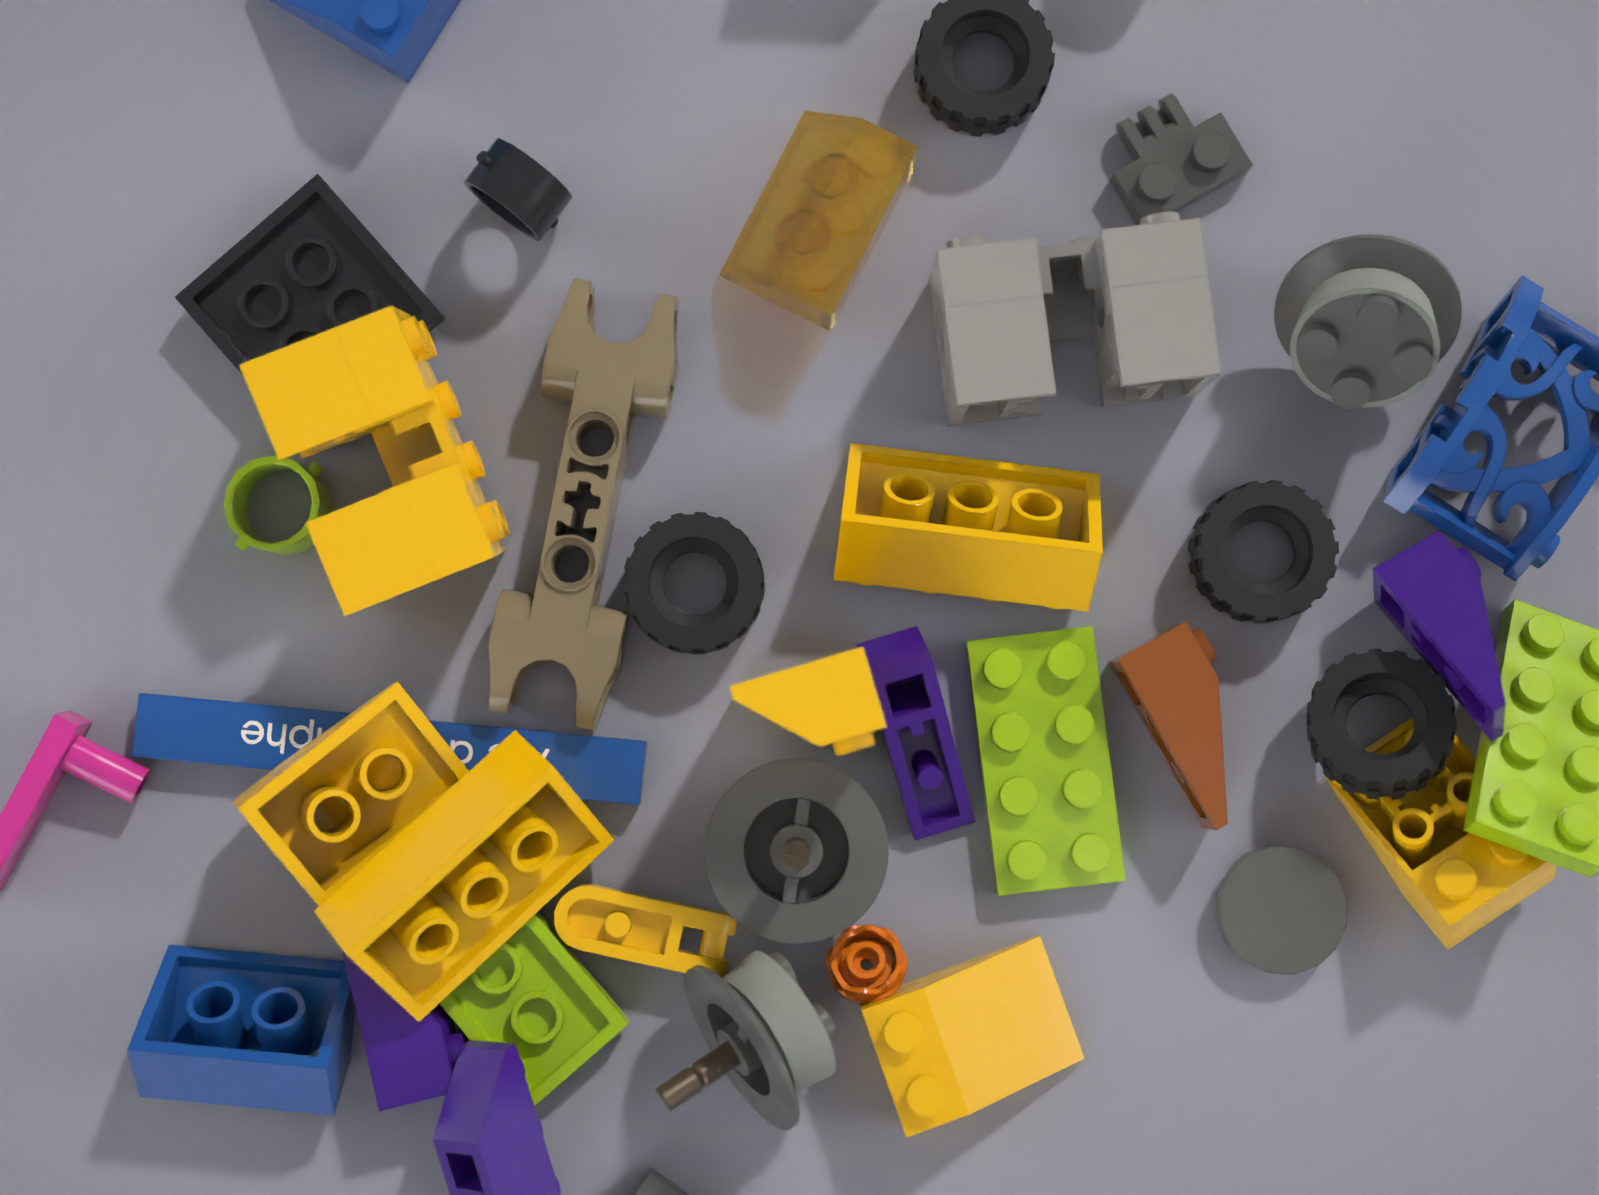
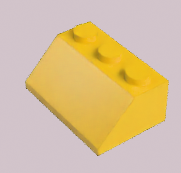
[729,647,887,756]

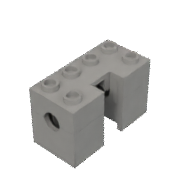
[929,212,1221,427]

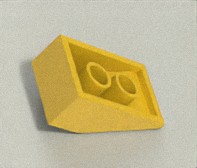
[231,682,469,906]
[860,935,1084,1137]

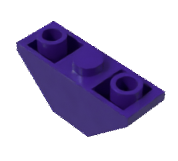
[432,1040,561,1195]

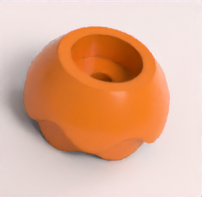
[825,925,908,1004]

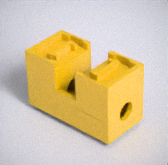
[239,306,511,616]

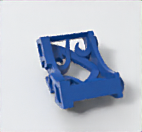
[1383,275,1599,581]

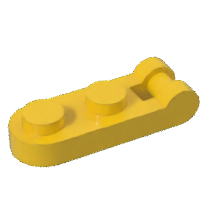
[554,884,737,978]

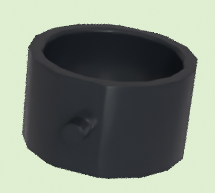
[464,138,572,241]

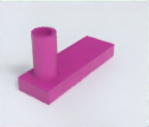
[0,710,151,891]

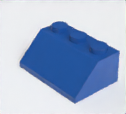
[127,945,356,1115]

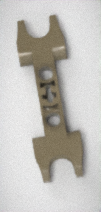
[488,278,679,730]

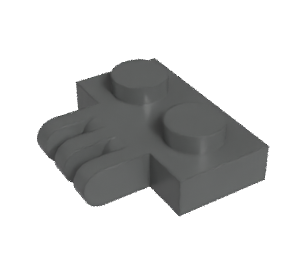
[1110,93,1253,225]

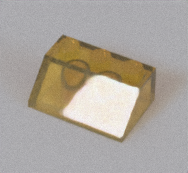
[720,110,919,332]

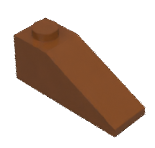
[1109,621,1228,831]

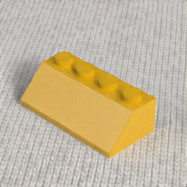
[833,443,1103,612]
[314,730,615,1022]

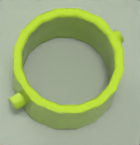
[223,455,333,556]

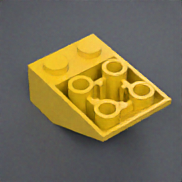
[1325,717,1557,950]

